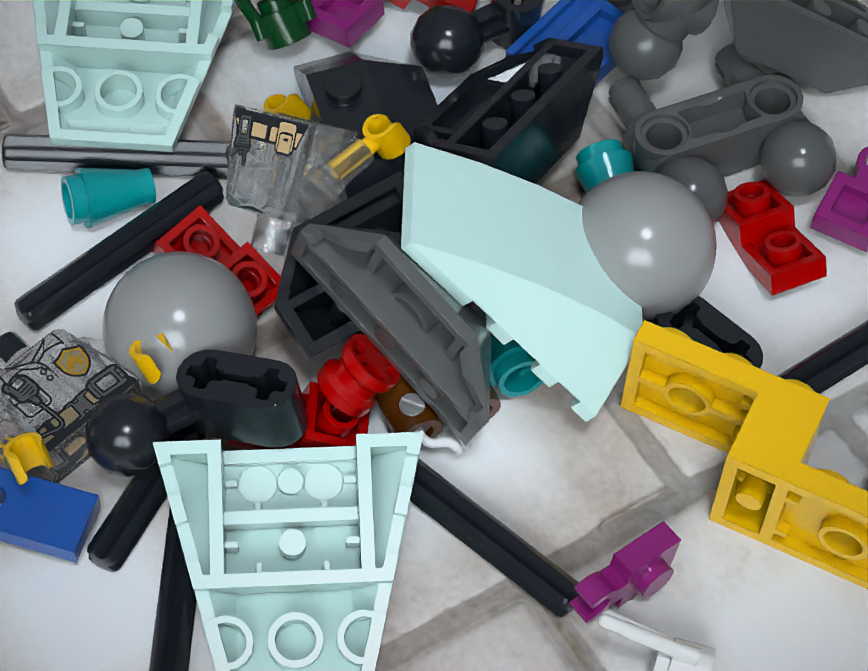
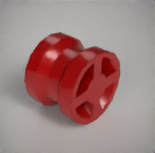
[317,334,400,417]

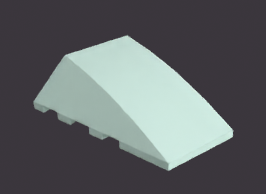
[32,0,236,152]
[401,142,643,422]
[153,432,424,671]

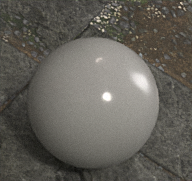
[578,171,717,320]
[102,251,257,401]

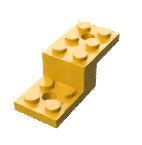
[620,320,868,589]

